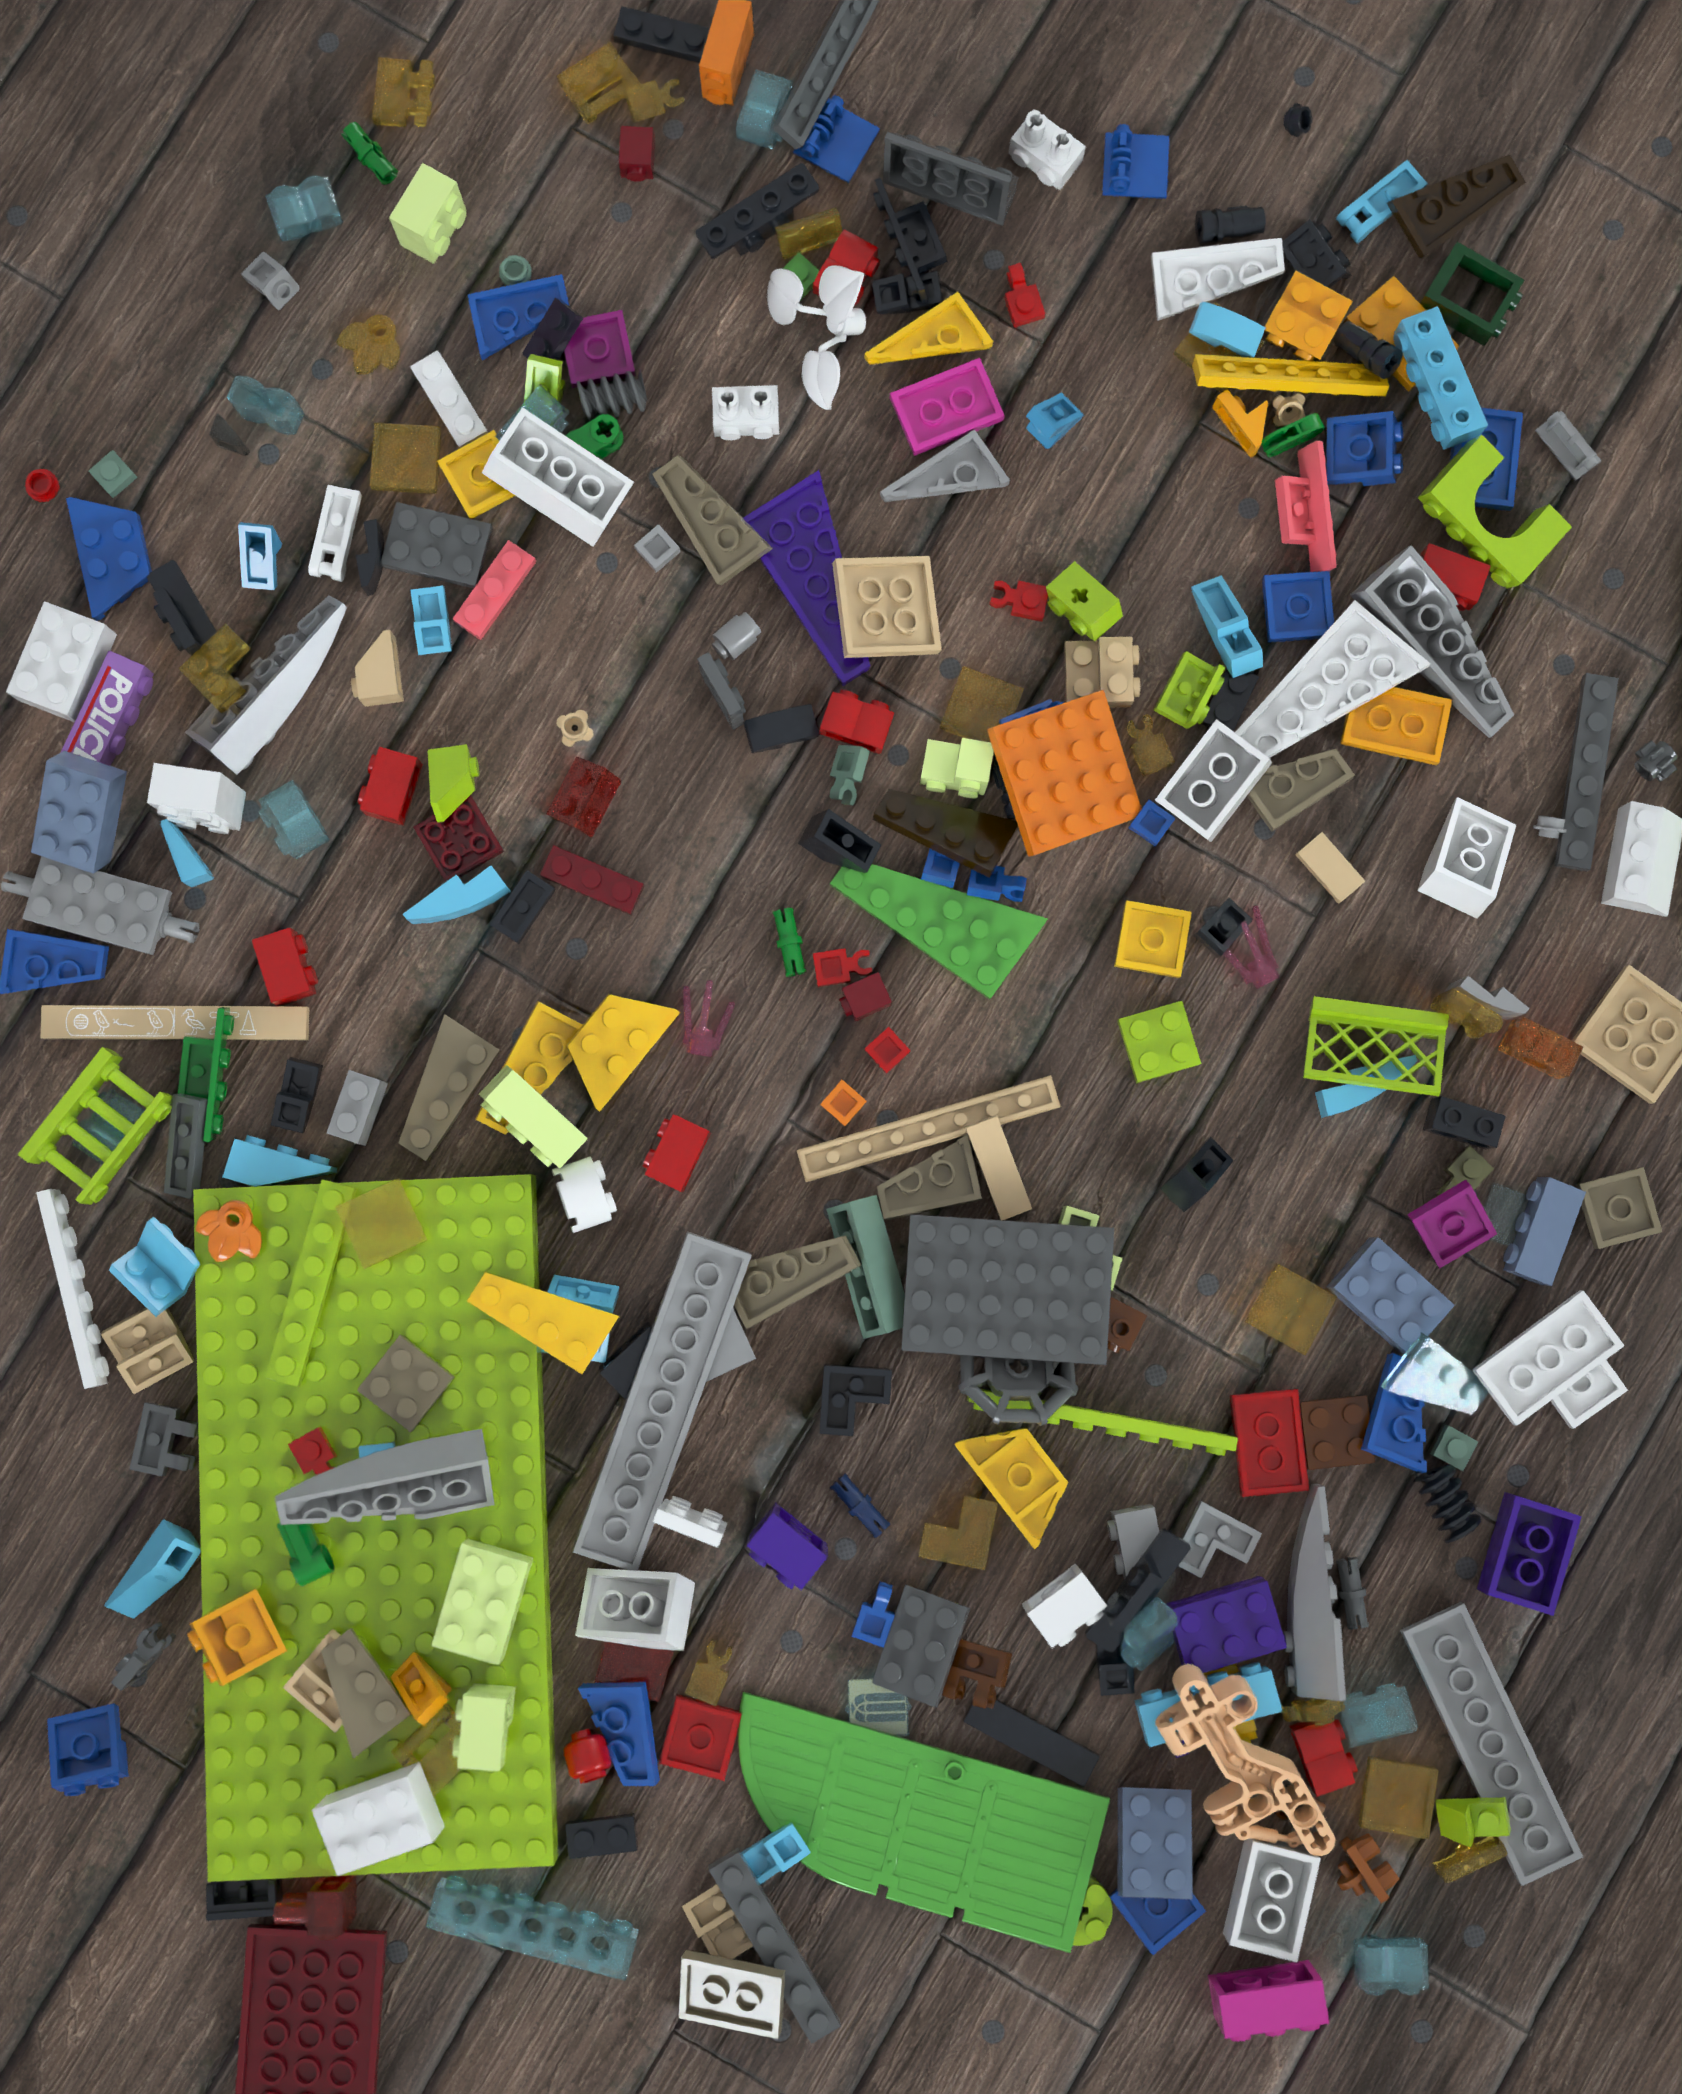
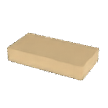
[1295,832,1365,904]

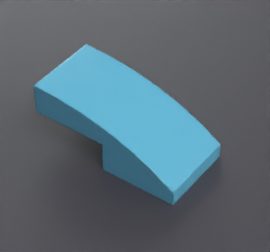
[1189,301,1265,358]
[410,586,452,655]
[741,1822,811,1884]

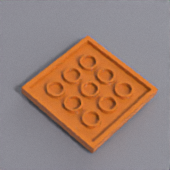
[987,690,1142,857]

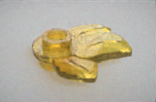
[336,315,401,375]

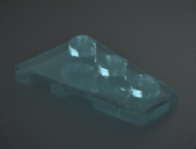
[1380,1332,1489,1414]

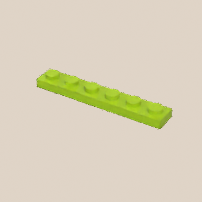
[265,1179,357,1387]

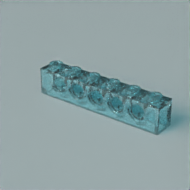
[425,1876,639,1981]

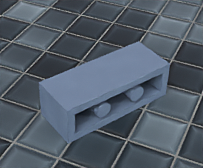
[1503,1177,1586,1286]

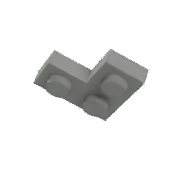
[1178,1501,1262,1578]

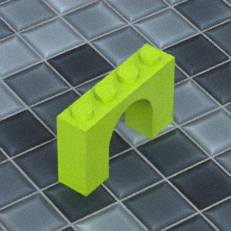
[1418,435,1572,589]

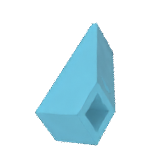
[223,1135,338,1187]
[105,1519,201,1619]

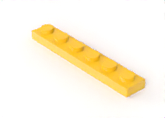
[1192,354,1389,397]

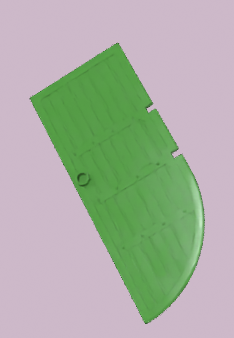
[738,1692,1110,1953]

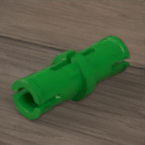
[342,122,398,185]
[773,908,807,977]

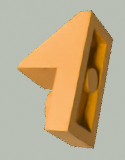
[1212,389,1268,458]
[390,1652,452,1726]

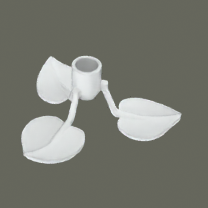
[767,265,866,410]

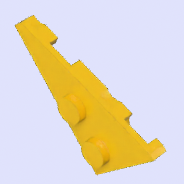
[864,292,993,365]

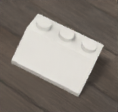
[1601,801,1682,917]

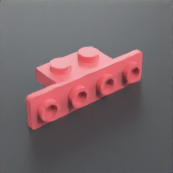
[1275,441,1337,572]

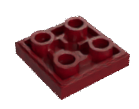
[413,795,504,882]

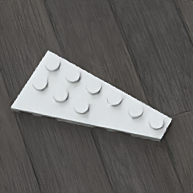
[1235,600,1431,758]

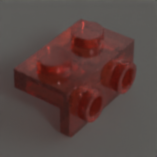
[546,756,621,837]

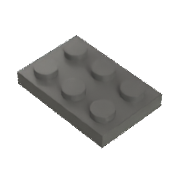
[380,502,493,588]
[872,1585,970,1707]

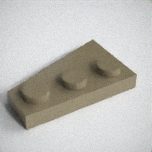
[1247,749,1355,832]

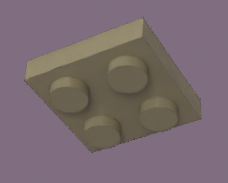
[1576,1167,1662,1249]
[357,1335,455,1432]

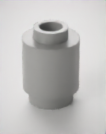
[712,612,761,660]

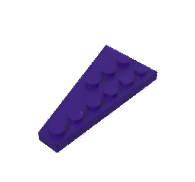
[743,470,870,686]

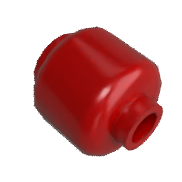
[563,1729,611,1784]

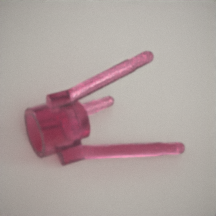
[1224,905,1280,989]
[683,980,735,1057]

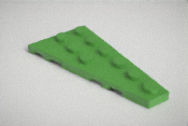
[830,864,1048,1000]

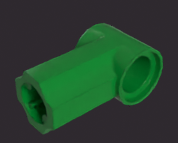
[276,1523,335,1587]

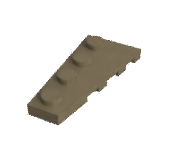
[652,455,773,585]

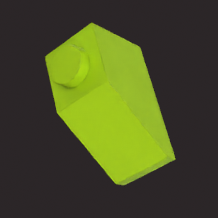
[428,744,479,822]

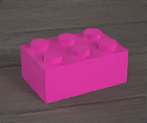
[1208,1960,1329,2042]

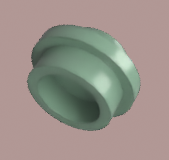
[499,255,532,286]

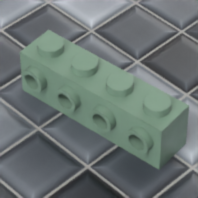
[826,1195,905,1339]

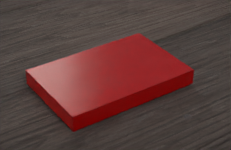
[1230,1389,1309,1497]

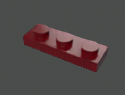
[540,845,644,915]

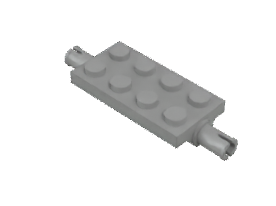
[1,856,200,955]

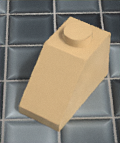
[351,630,404,707]

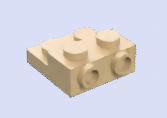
[1064,637,1140,708]

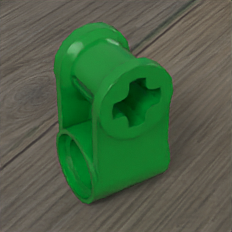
[565,414,624,460]

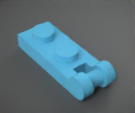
[1336,160,1428,243]

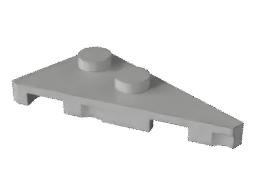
[880,429,1010,502]

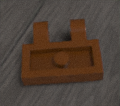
[942,1638,1013,1709]

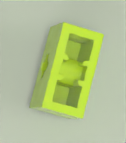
[1046,561,1123,642]

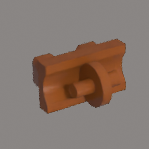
[1337,1833,1400,1903]

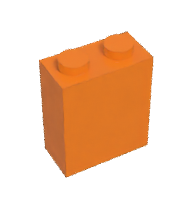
[699,0,754,106]

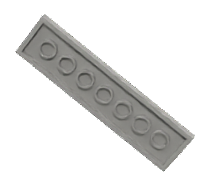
[1400,1602,1583,1886]

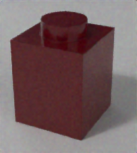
[618,126,655,182]
[839,972,892,1022]

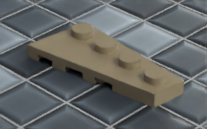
[398,1014,501,1162]
[734,1235,861,1329]

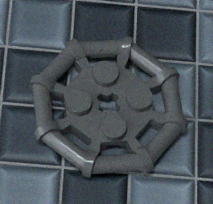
[958,1355,1078,1426]

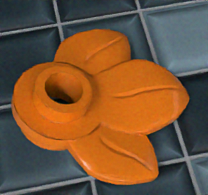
[195,1200,262,1262]

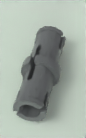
[1336,1557,1369,1629]

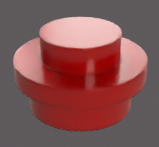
[25,469,59,502]

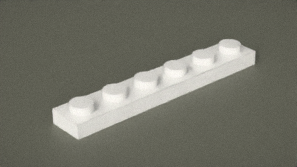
[36,1189,109,1389]

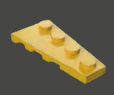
[475,1001,582,1135]
[467,1272,619,1374]

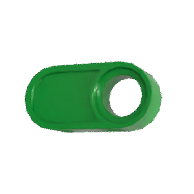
[1261,413,1325,458]

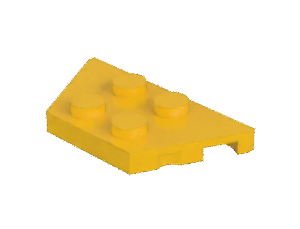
[566,994,680,1112]
[954,1428,1068,1549]

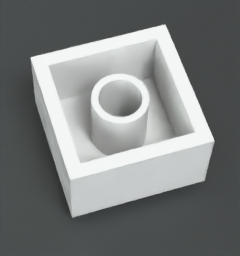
[1022,1563,1107,1648]

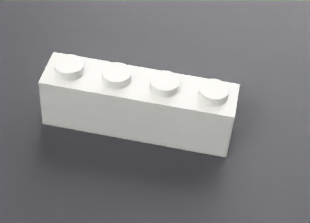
[482,407,634,547]

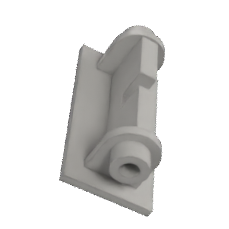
[1535,411,1601,481]

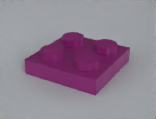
[564,310,636,389]
[1407,1179,1497,1269]

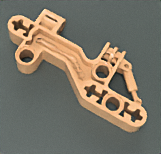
[1155,1664,1335,1856]

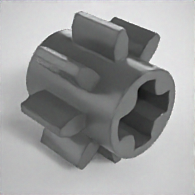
[1634,740,1677,782]

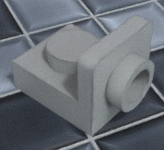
[241,251,300,310]

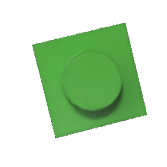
[783,252,820,301]

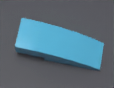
[1191,575,1263,678]
[403,866,511,924]
[1315,1055,1417,1118]

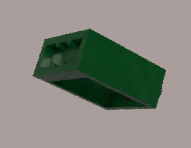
[1420,242,1524,346]

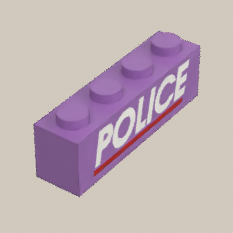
[60,651,154,766]

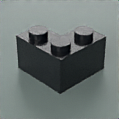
[819,1364,892,1436]

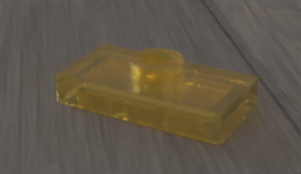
[775,207,842,259]
[1433,1836,1508,1883]

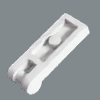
[309,485,362,582]

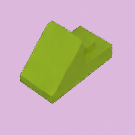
[523,354,566,427]
[1435,1797,1511,1847]

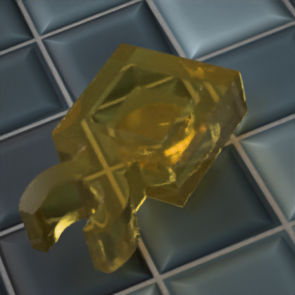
[624,79,685,124]
[1127,714,1175,777]
[684,1639,733,1706]
[1282,1698,1346,1726]

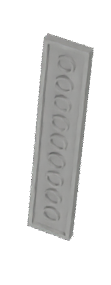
[572,1231,752,1571]

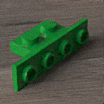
[178,1007,234,1142]

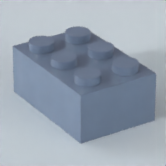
[31,751,127,874]
[1326,1237,1455,1356]
[1118,1787,1192,1899]

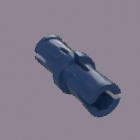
[829,1473,891,1538]

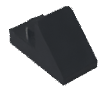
[1194,898,1253,957]

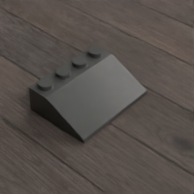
[883,132,1018,226]

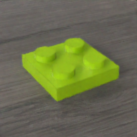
[1117,1001,1201,1083]

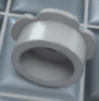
[1533,815,1567,839]

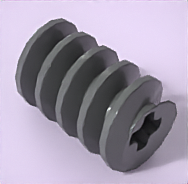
[577,369,647,421]

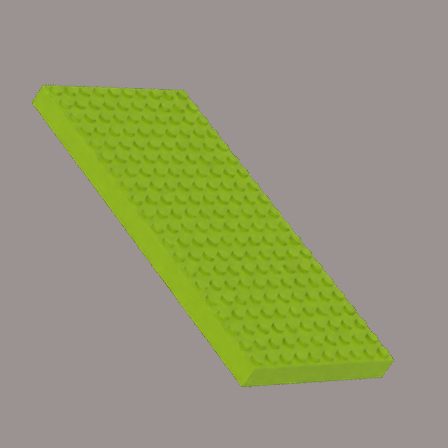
[193,1174,559,1882]

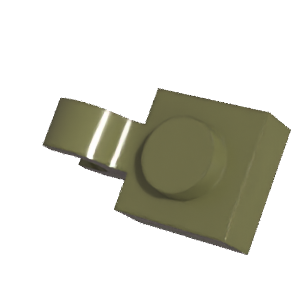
[1435,1146,1494,1196]

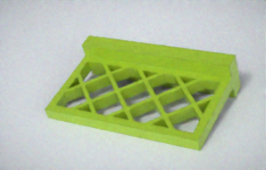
[1303,996,1449,1096]

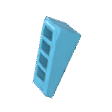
[160,819,214,888]

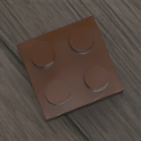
[1300,1395,1376,1470]

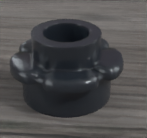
[1284,103,1312,137]

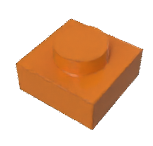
[820,1080,867,1126]

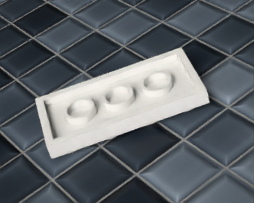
[1472,1290,1624,1426]

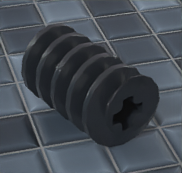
[1413,1465,1481,1543]

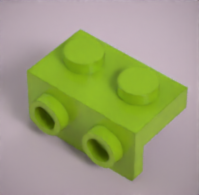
[1153,651,1225,729]

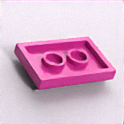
[890,358,1005,456]

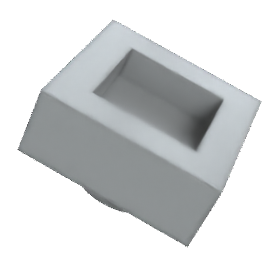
[634,524,681,573]

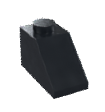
[798,809,881,873]
[1160,1137,1234,1212]

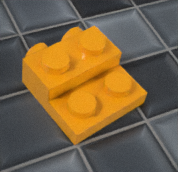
[1264,271,1353,362]
[187,1589,287,1686]

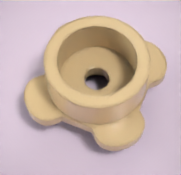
[1273,393,1305,427]
[557,710,594,747]

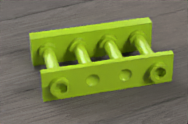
[17,1047,172,1205]

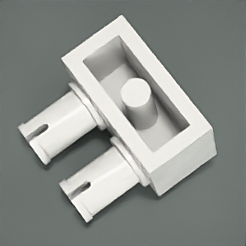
[1009,109,1086,190]
[712,385,779,440]

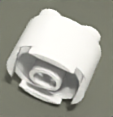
[552,1156,617,1233]

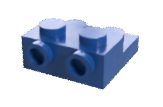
[1326,411,1403,486]
[47,1703,128,1796]

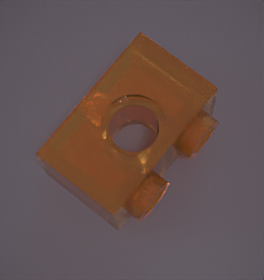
[1498,1017,1583,1079]

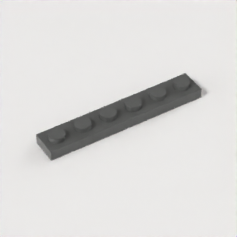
[772,0,879,150]
[1554,673,1619,872]
[708,1848,841,2044]

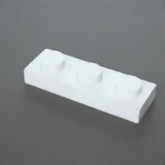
[410,350,488,449]

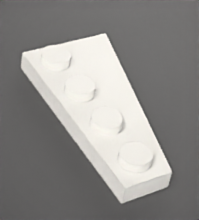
[1151,238,1285,321]

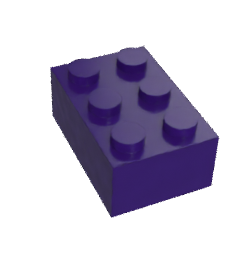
[1477,1492,1582,1616]
[747,1502,828,1590]
[1163,1576,1287,1673]

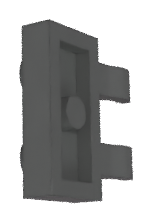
[129,1402,198,1476]
[111,1622,176,1691]

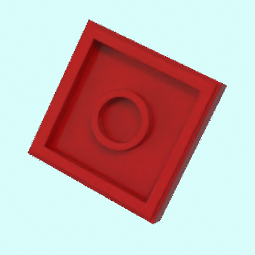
[659,1694,742,1781]

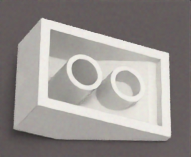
[1418,797,1516,918]
[575,1568,695,1651]

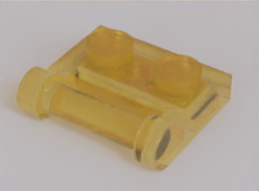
[557,42,642,124]
[1430,988,1503,1039]
[391,1703,461,1797]

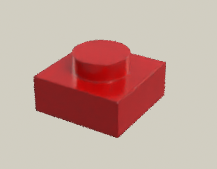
[864,1027,911,1074]

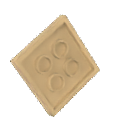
[832,556,942,658]
[1568,965,1682,1104]

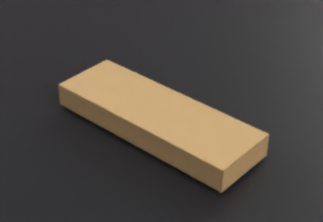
[965,1115,1032,1221]

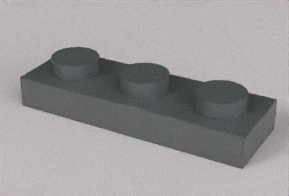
[164,1093,208,1199]

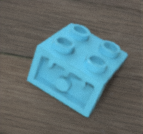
[109,1217,200,1317]
[541,1275,619,1363]

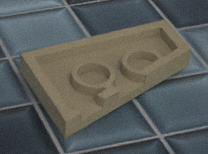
[877,1134,982,1221]
[321,1628,411,1758]

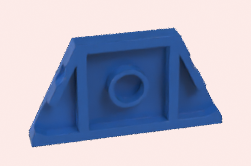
[66,497,152,621]

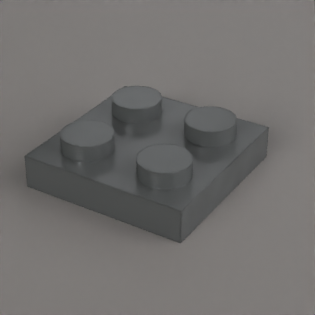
[697,652,746,730]

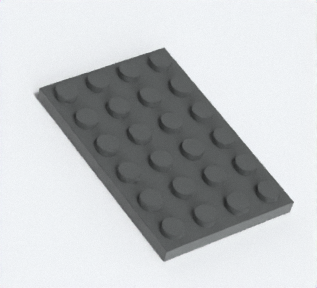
[901,1214,1114,1365]

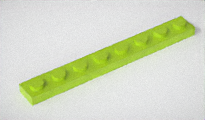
[967,1388,1238,1456]

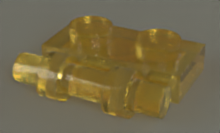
[372,57,435,127]

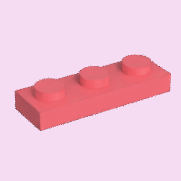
[453,540,537,640]

